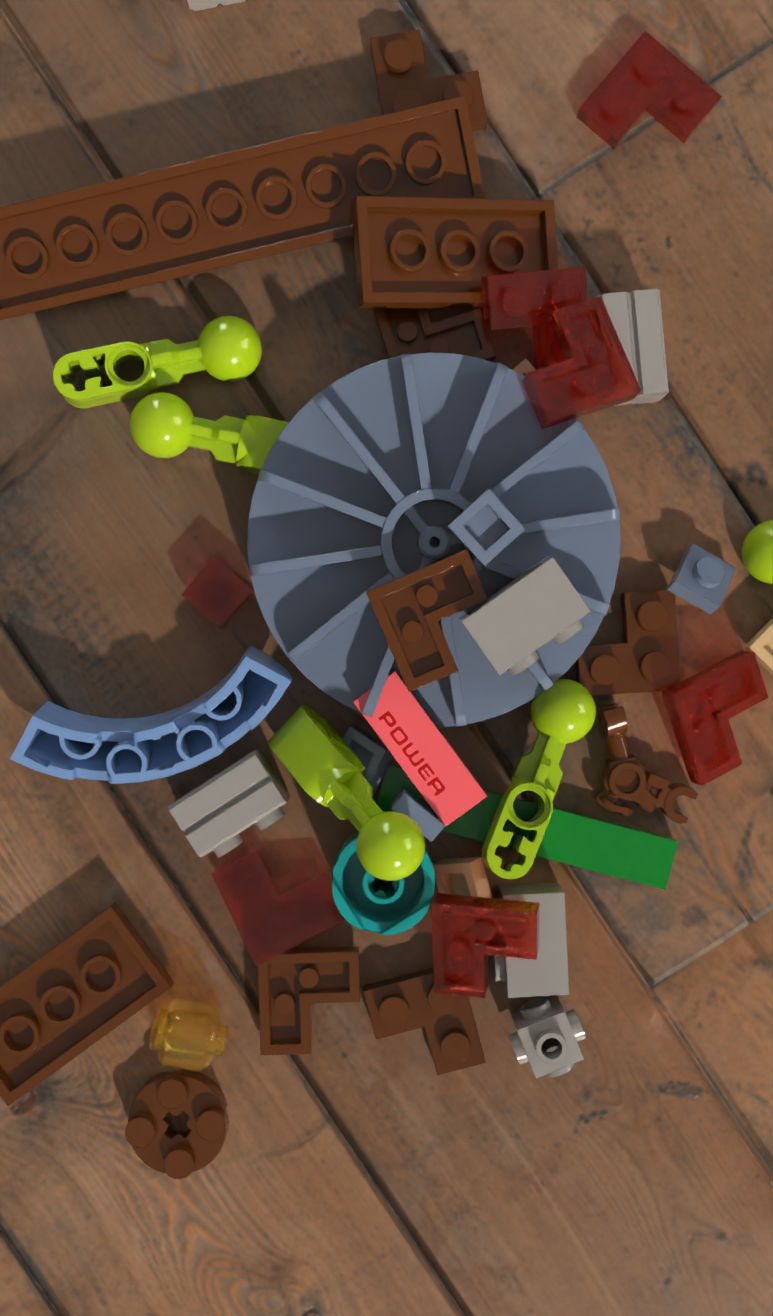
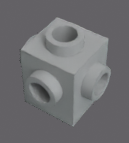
[508,996,586,1078]

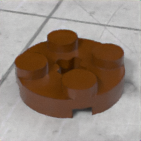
[125,1069,229,1179]

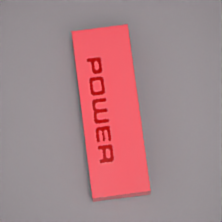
[353,670,487,827]

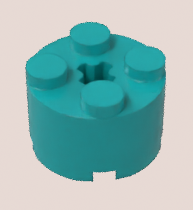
[332,830,435,935]

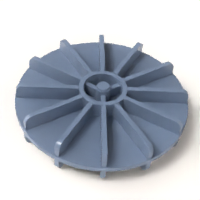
[247,352,621,728]

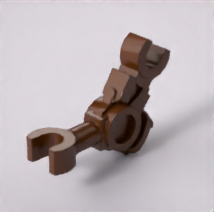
[595,703,698,824]

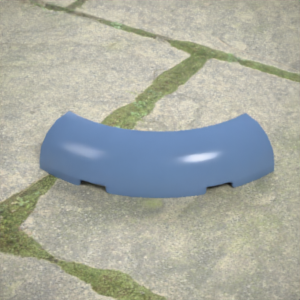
[10,644,292,784]

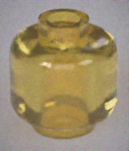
[149,998,228,1072]

